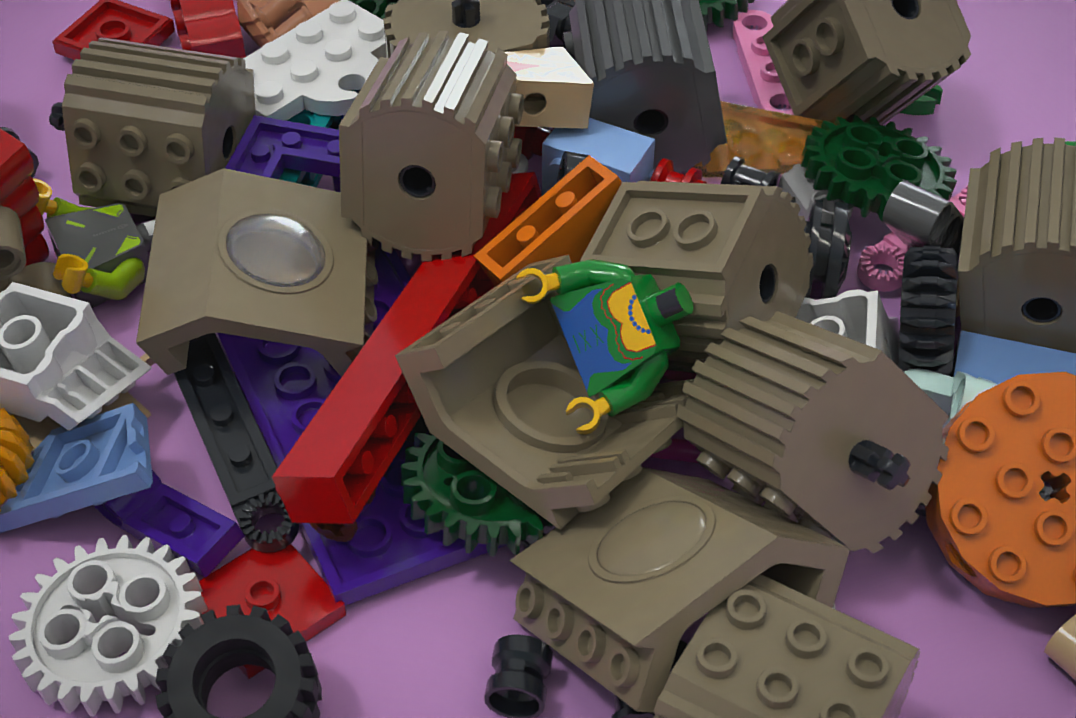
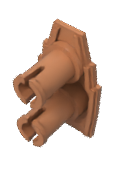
[237,0,314,47]

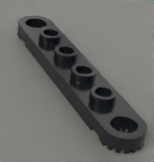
[173,333,299,553]

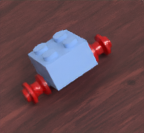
[514,118,707,196]

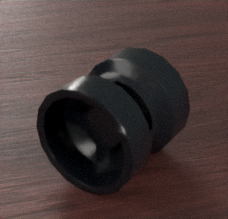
[484,634,553,718]

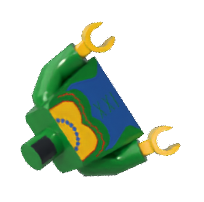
[516,259,694,435]

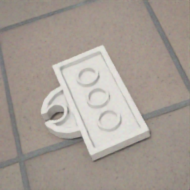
[243,0,387,121]

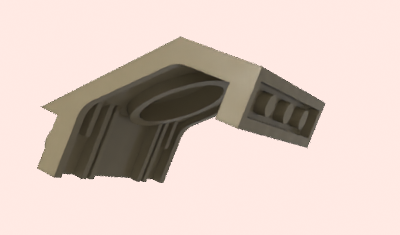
[395,255,695,530]
[509,467,850,713]

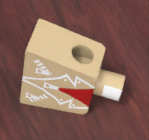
[505,47,594,129]

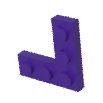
[225,115,340,233]

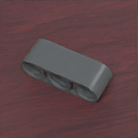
[882,180,964,255]

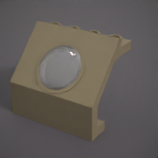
[136,168,379,377]

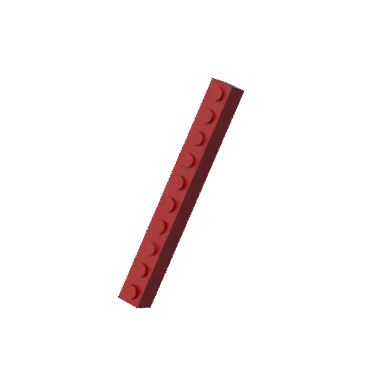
[272,172,542,524]

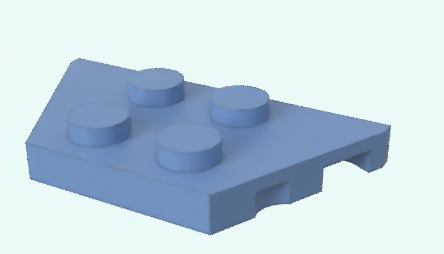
[0,403,153,533]

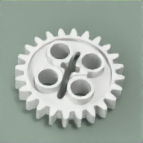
[9,535,207,716]

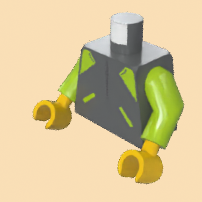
[33,178,155,308]

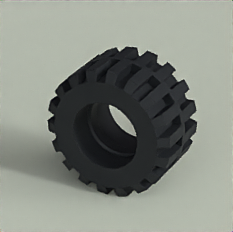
[155,605,322,718]

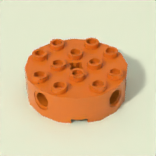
[925,372,1076,608]

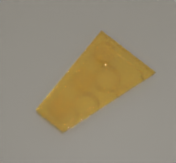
[693,101,823,177]

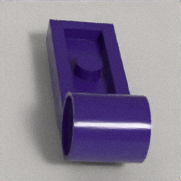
[93,470,245,578]

